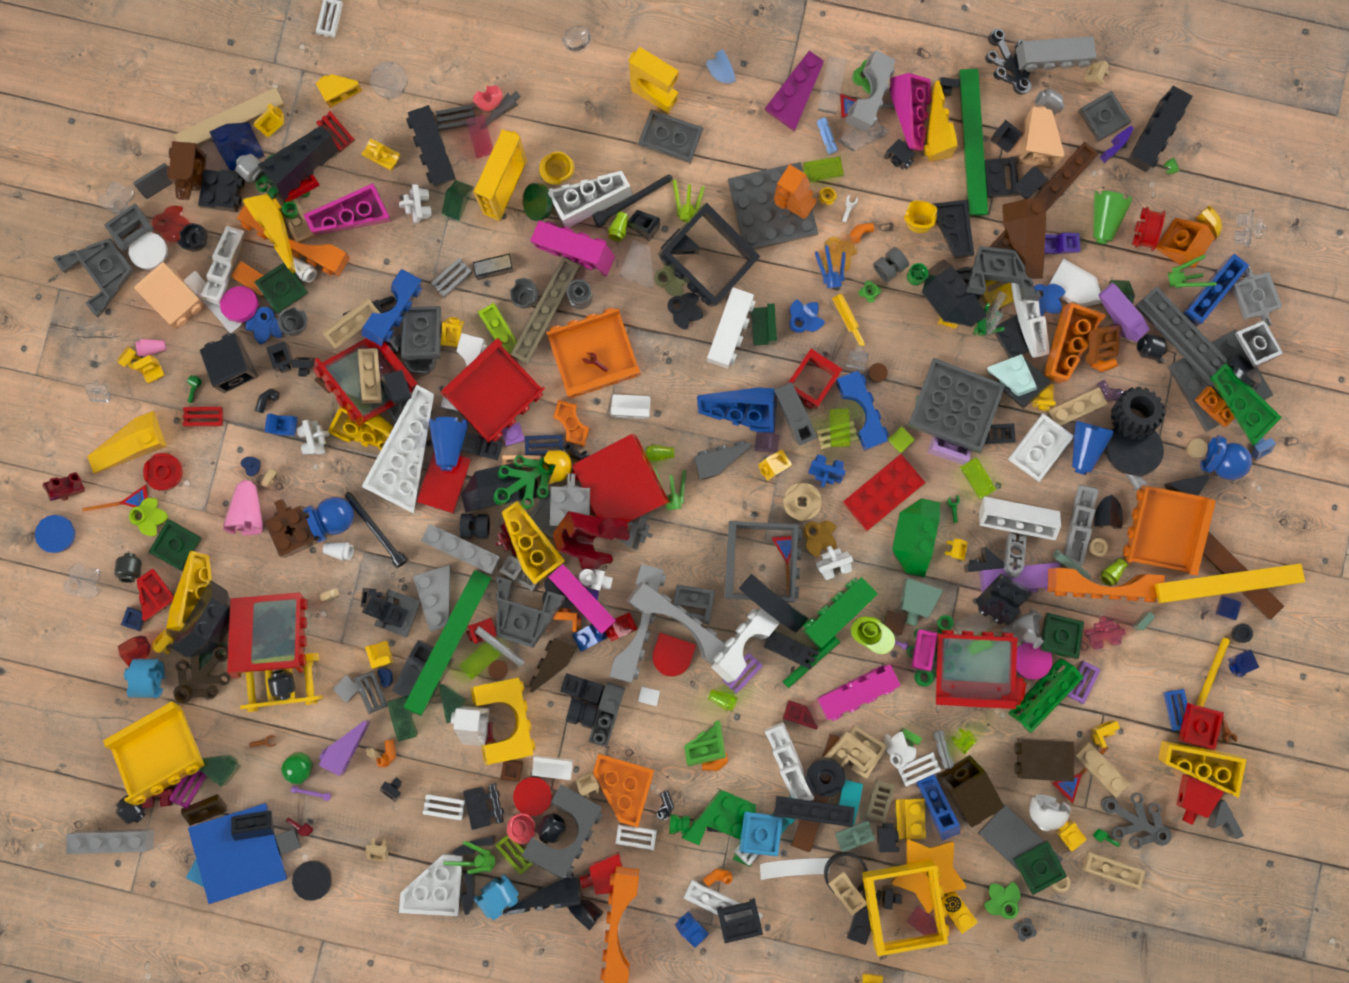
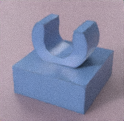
[1251,437,1276,460]

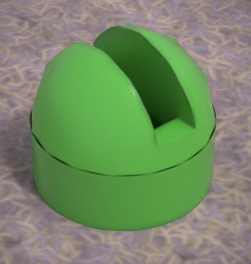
[1164,158,1180,174]

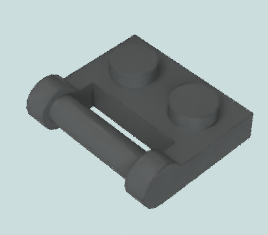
[104,203,155,251]
[671,584,715,625]
[374,589,421,637]

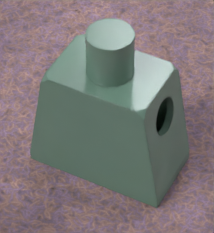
[900,578,943,627]

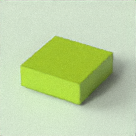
[888,426,915,453]

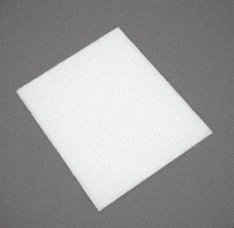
[638,687,660,706]

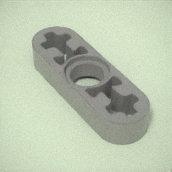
[1004,531,1027,578]

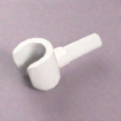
[842,195,858,223]

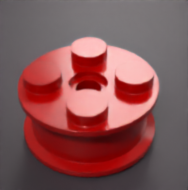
[1132,207,1166,252]

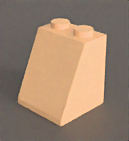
[1018,106,1064,169]
[134,262,205,329]

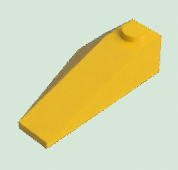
[924,80,958,162]
[243,194,296,273]
[87,411,167,474]
[502,501,565,585]

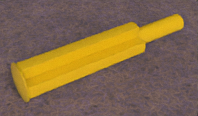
[832,293,865,347]

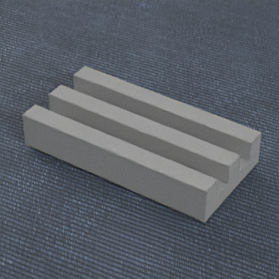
[431,258,472,298]

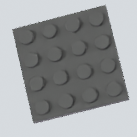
[728,162,818,250]
[1167,330,1273,432]
[908,358,1005,454]

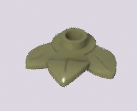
[654,259,686,296]

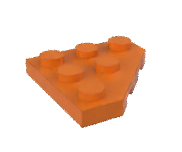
[593,753,654,827]

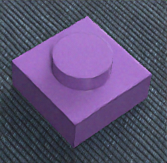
[502,422,525,447]

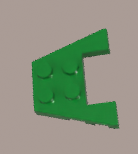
[681,789,756,867]

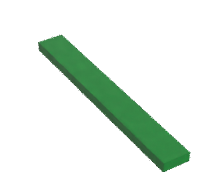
[959,69,988,216]
[403,570,492,716]

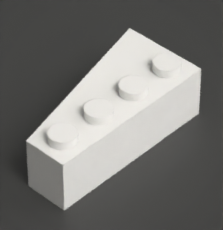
[548,171,632,228]
[451,705,490,746]

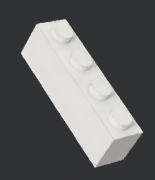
[707,288,756,369]
[979,497,1061,540]

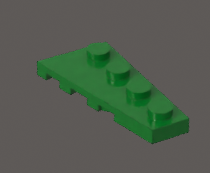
[1210,363,1282,446]

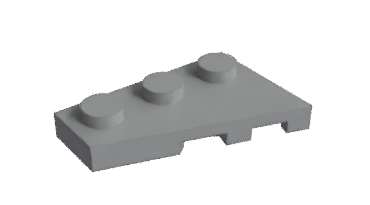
[413,565,451,632]

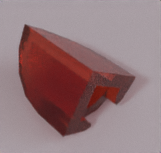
[118,635,150,667]

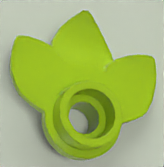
[129,498,168,536]

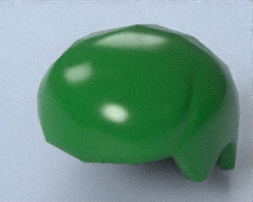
[281,752,313,784]

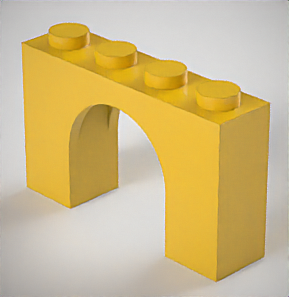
[628,46,679,114]
[470,678,535,765]

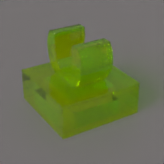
[951,728,978,755]

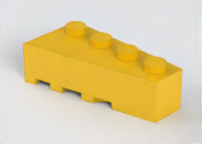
[1158,740,1247,798]

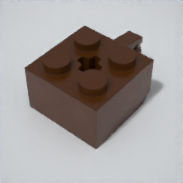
[167,141,207,200]
[264,499,319,558]

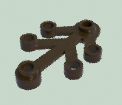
[173,645,231,703]

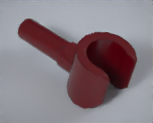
[582,352,608,372]
[485,722,496,744]
[286,817,313,836]

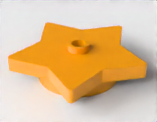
[891,839,967,913]

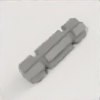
[933,730,954,769]

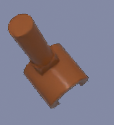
[1222,716,1238,744]
[249,735,277,747]

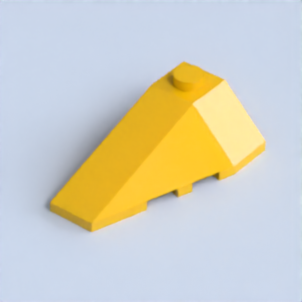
[328,394,394,450]
[166,551,212,632]

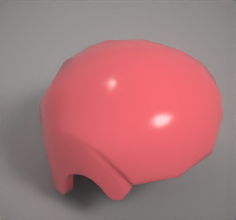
[473,85,503,112]
[506,814,535,844]

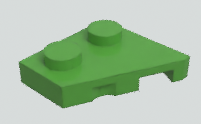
[684,720,726,767]

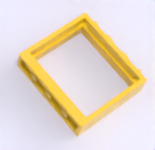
[473,129,527,221]
[862,860,950,956]

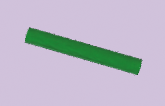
[782,636,840,689]

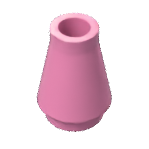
[136,339,166,357]

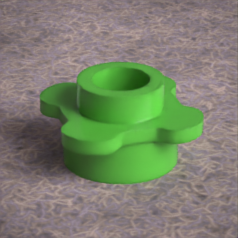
[858,280,881,303]

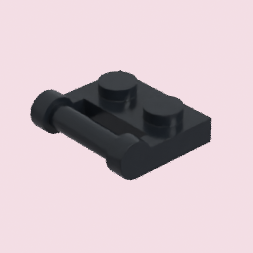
[985,157,1020,198]
[716,898,763,943]

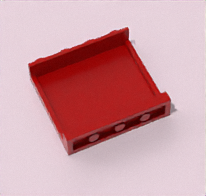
[440,338,545,442]
[572,434,670,523]

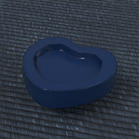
[241,457,261,477]
[377,667,393,688]

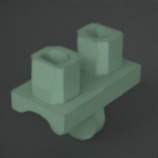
[835,820,875,852]

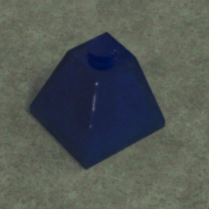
[209,122,265,171]

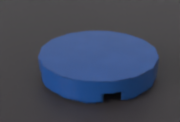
[35,515,76,553]

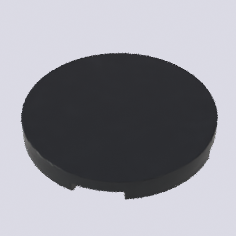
[1106,426,1164,476]

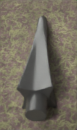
[480,91,521,129]

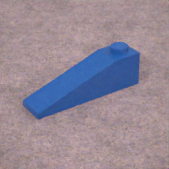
[697,388,777,433]

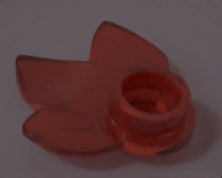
[152,205,191,242]

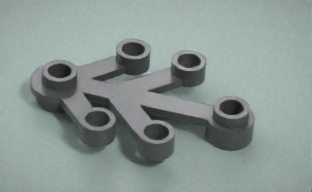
[1100,792,1172,849]

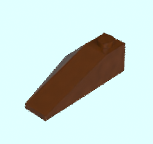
[1002,199,1046,279]

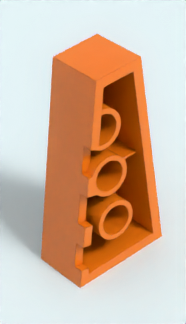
[1043,303,1106,384]

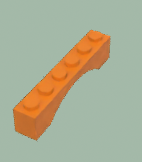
[237,205,350,277]
[1047,568,1165,602]
[600,866,640,983]

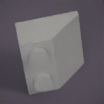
[1234,320,1283,368]

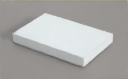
[1008,413,1074,482]

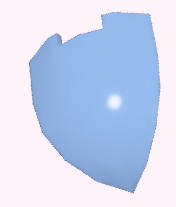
[706,49,736,84]

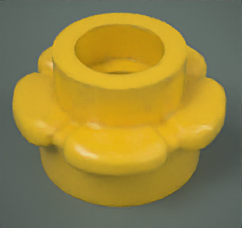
[819,187,837,205]

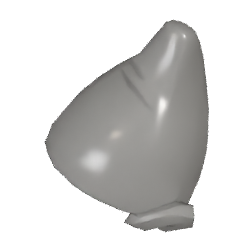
[1002,608,1044,649]

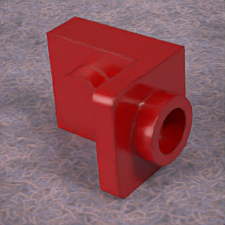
[605,612,638,642]
[466,618,497,644]

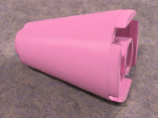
[223,480,263,535]

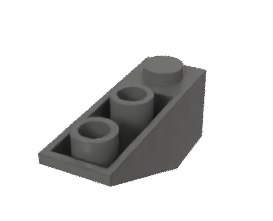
[774,382,817,446]
[694,441,751,480]
[588,682,625,747]

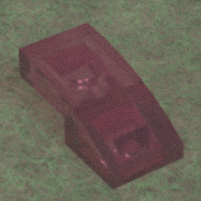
[466,114,493,158]
[906,905,937,935]

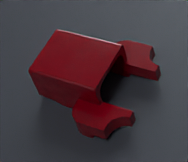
[553,511,630,570]

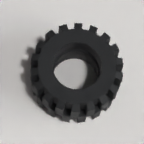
[1111,387,1166,440]

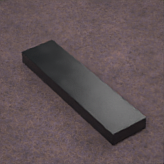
[774,796,855,827]

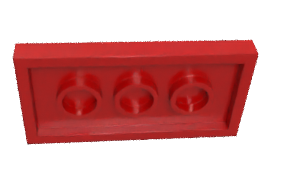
[842,454,926,532]

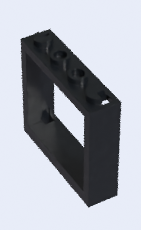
[657,203,761,307]

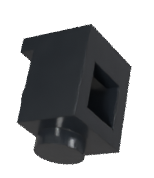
[884,139,916,170]
[266,341,293,373]
[877,822,900,852]

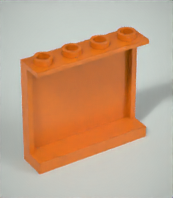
[546,308,641,399]
[1123,485,1216,576]

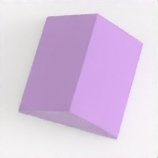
[927,436,971,465]

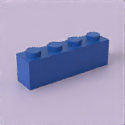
[1182,254,1249,327]

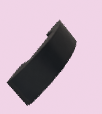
[739,573,809,633]

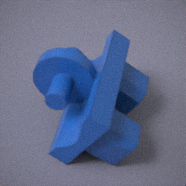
[808,454,846,488]

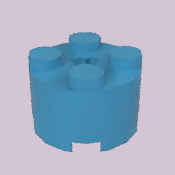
[124,659,165,698]
[473,874,519,920]

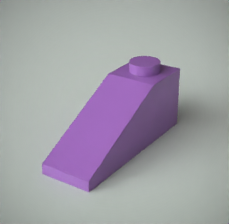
[1098,283,1150,342]
[319,720,370,776]

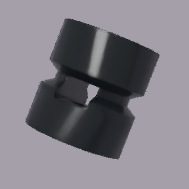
[460,513,490,539]
[565,698,599,729]

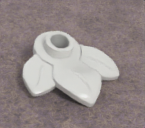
[884,732,916,769]

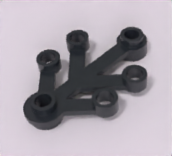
[985,29,1032,95]

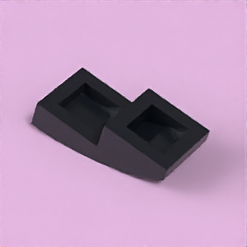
[461,432,503,461]
[362,594,409,628]
[560,673,605,704]
[454,835,495,855]
[460,871,476,915]

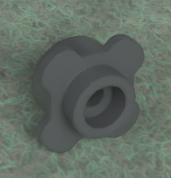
[1013,918,1037,942]

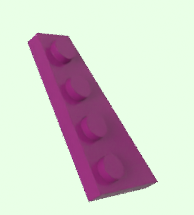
[765,50,824,132]

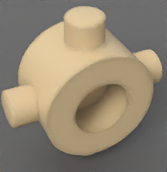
[366,747,381,760]

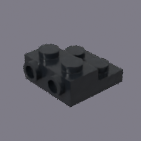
[198,169,245,212]
[976,573,1032,625]

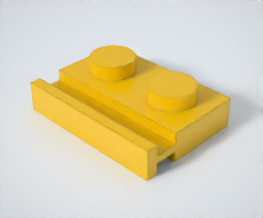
[895,798,926,840]

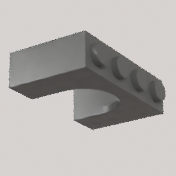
[521,785,603,880]

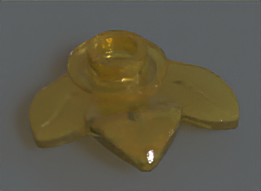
[822,237,858,271]

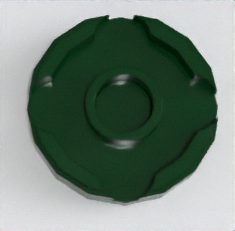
[522,183,552,221]

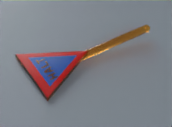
[82,484,148,511]
[771,536,792,596]
[1052,747,1108,804]

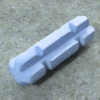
[817,117,838,154]

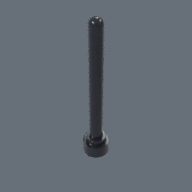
[592,174,673,228]
[345,492,408,569]

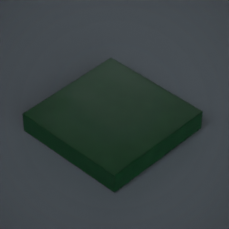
[254,263,308,314]
[148,519,203,571]
[1039,612,1084,660]
[1013,840,1068,895]

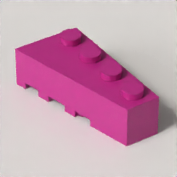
[304,183,392,236]
[530,221,615,277]
[816,664,901,721]

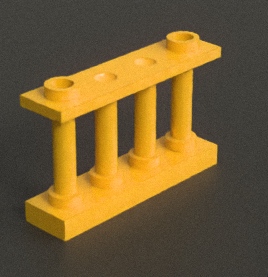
[240,653,323,712]

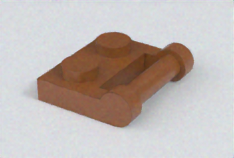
[1086,324,1121,364]

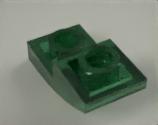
[387,696,418,742]

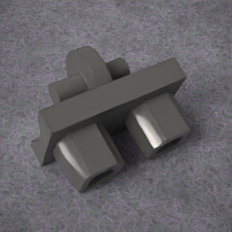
[619,516,653,550]

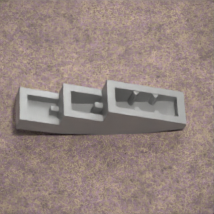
[1064,484,1099,566]

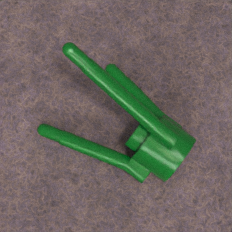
[973,303,1004,336]

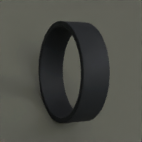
[824,852,868,894]

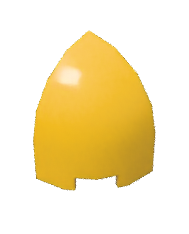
[1195,205,1222,240]

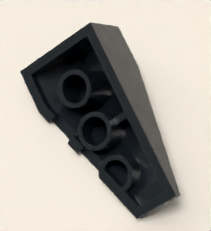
[503,872,583,915]

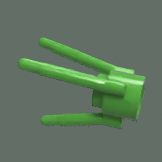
[1168,255,1217,288]
[654,468,686,510]
[443,841,495,874]

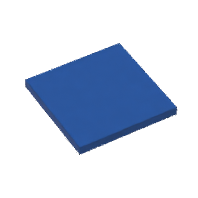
[188,803,287,904]

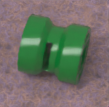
[907,263,928,286]
[669,814,690,835]

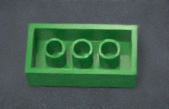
[802,577,878,648]

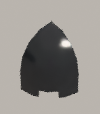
[1094,495,1123,529]
[568,899,603,931]

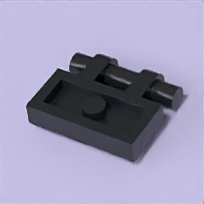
[463,783,504,830]

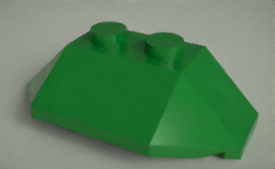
[892,498,940,577]

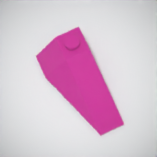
[890,73,931,151]

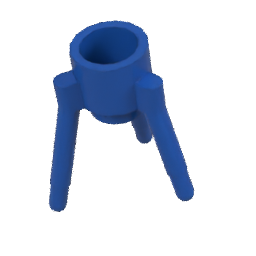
[815,245,846,288]

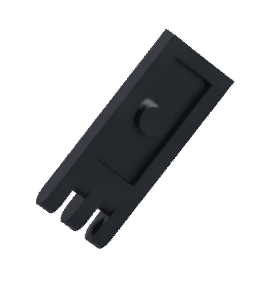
[763,631,819,670]

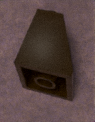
[1014,738,1074,782]
[937,755,1004,828]

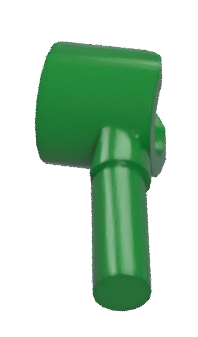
[187,375,202,403]
[947,495,960,523]
[1093,829,1121,847]

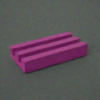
[169,769,208,809]

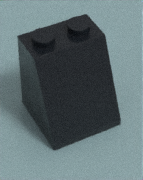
[200,333,258,393]

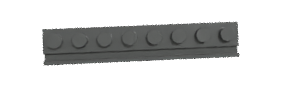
[1135,286,1264,399]

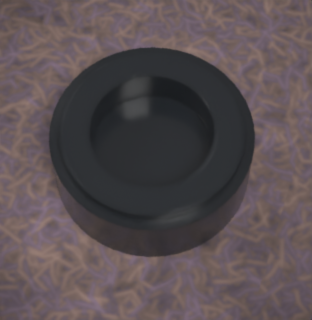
[1231,624,1253,643]

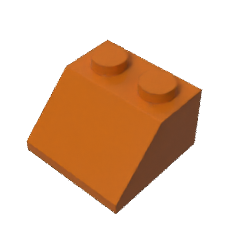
[1156,217,1215,268]

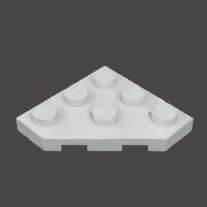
[399,854,463,916]

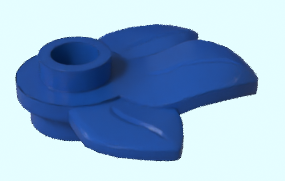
[1033,284,1066,316]
[789,299,825,333]
[245,307,283,344]

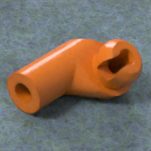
[850,223,874,244]
[1090,358,1118,372]
[376,739,396,768]
[702,752,729,771]
[703,868,733,887]

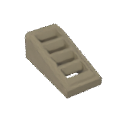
[865,779,896,822]

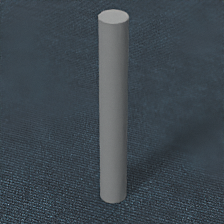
[475,626,525,667]

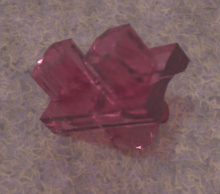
[1084,616,1126,649]

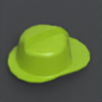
[851,616,895,654]

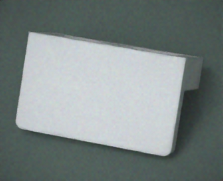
[611,394,651,419]
[532,755,573,780]

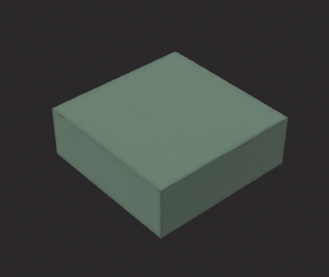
[1132,612,1155,631]

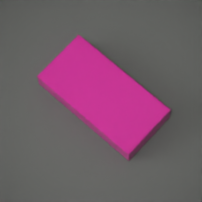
[911,629,938,672]

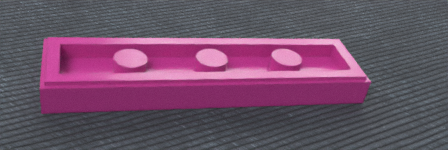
[549,564,616,634]

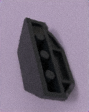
[922,259,987,327]
[461,463,538,513]
[171,580,230,658]

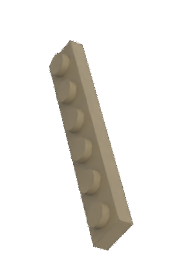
[511,257,580,365]

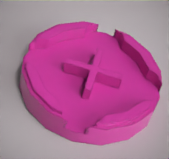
[220,286,259,323]
[1016,642,1052,680]

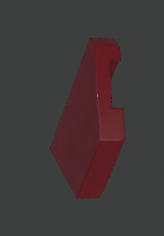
[782,700,818,730]

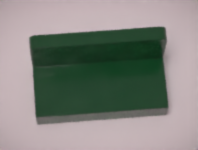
[751,303,777,346]

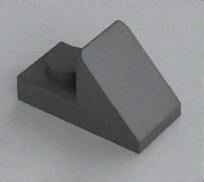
[1207,799,1244,839]

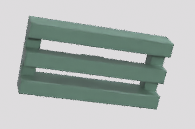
[1053,549,1091,580]

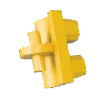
[361,138,401,172]

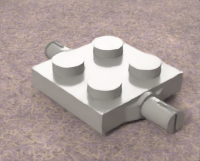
[1232,264,1282,326]
[550,474,590,526]

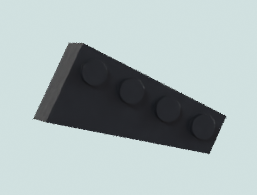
[1126,85,1193,172]
[406,105,456,187]
[258,125,338,200]

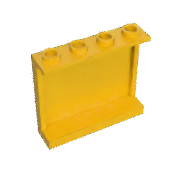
[103,701,205,805]

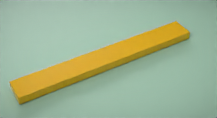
[1155,563,1306,604]

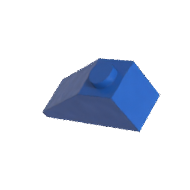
[917,774,960,841]

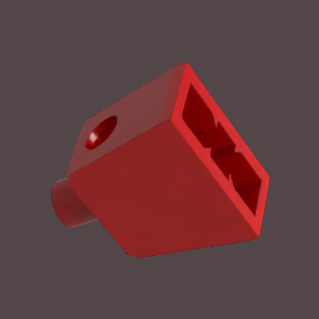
[1176,774,1224,825]
[580,852,623,894]

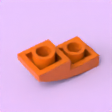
[1195,386,1235,427]

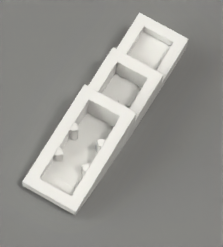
[200,226,245,305]
[1011,283,1050,358]
[765,722,814,800]

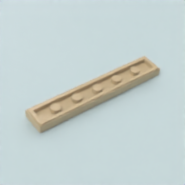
[174,87,285,146]

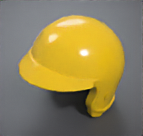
[539,151,575,185]
[904,200,937,234]
[543,450,572,485]

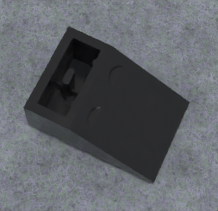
[392,640,455,710]

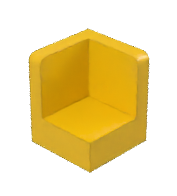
[365,641,394,669]

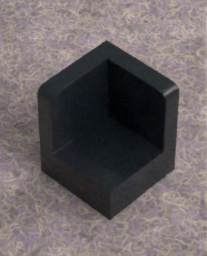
[990,119,1023,153]

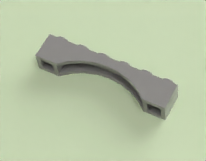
[609,564,666,683]
[626,582,727,665]

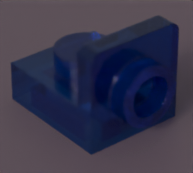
[1228,650,1259,677]

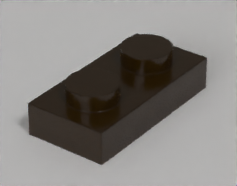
[181,794,227,826]

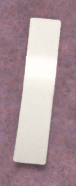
[184,271,242,333]
[760,858,830,880]

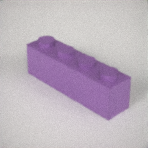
[979,562,1061,593]

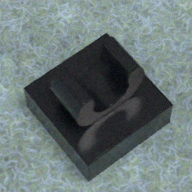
[938,77,960,96]
[292,357,316,377]
[360,588,383,607]
[380,778,402,803]
[882,886,903,910]

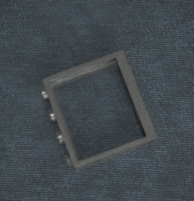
[725,521,802,603]

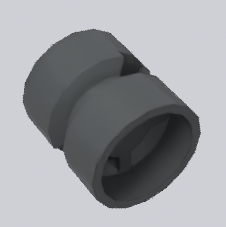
[873,247,909,282]
[567,279,593,310]

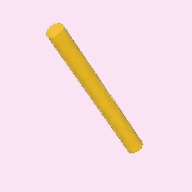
[1196,637,1230,707]

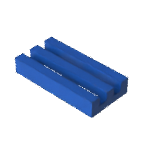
[1163,689,1187,731]

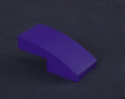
[1100,125,1134,163]
[1044,233,1081,255]

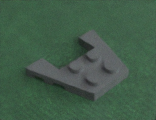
[53,239,134,317]
[967,246,1041,301]
[496,576,566,648]

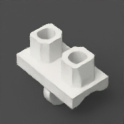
[399,185,431,223]
[297,420,330,455]
[815,546,853,580]
[578,569,613,591]

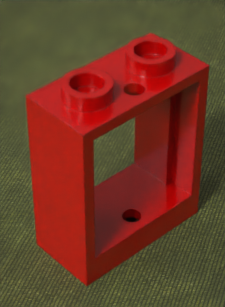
[788,349,843,410]

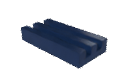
[525,435,564,456]

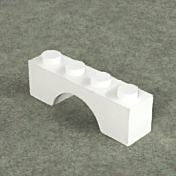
[441,333,488,413]
[711,608,780,683]

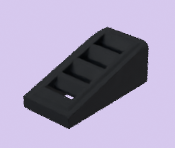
[984,423,1016,445]

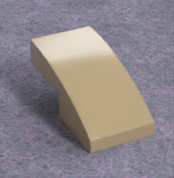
[828,872,867,915]

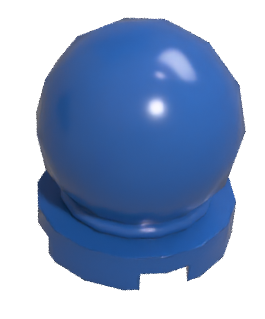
[1200,435,1252,481]
[304,497,354,543]

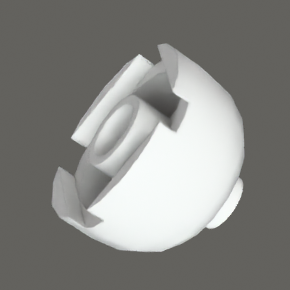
[1029,794,1071,831]

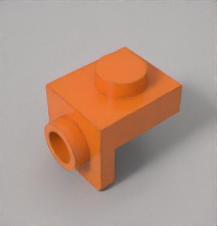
[553,608,582,632]

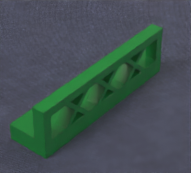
[1008,658,1084,733]

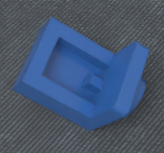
[265,413,298,436]
[572,624,607,652]
[675,911,709,948]

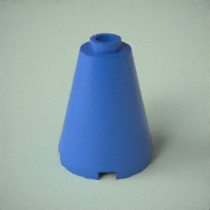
[429,417,468,471]
[1072,421,1114,475]

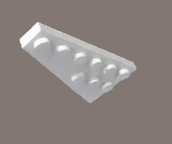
[362,385,434,514]

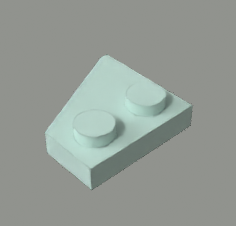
[987,354,1037,396]

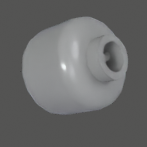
[1035,88,1064,115]
[236,154,263,182]

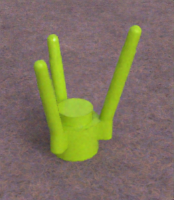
[673,179,705,222]

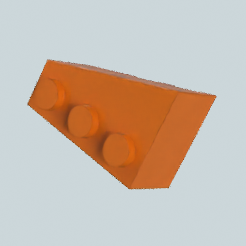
[773,164,817,220]

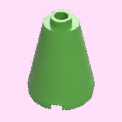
[1093,190,1133,245]

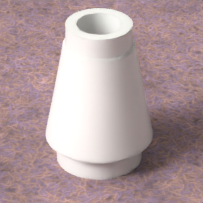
[293,257,317,283]
[323,542,354,561]

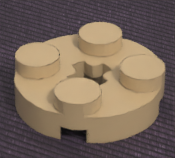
[783,483,821,522]

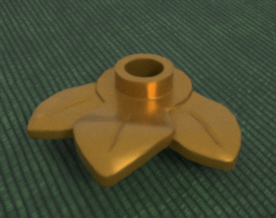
[803,521,837,557]

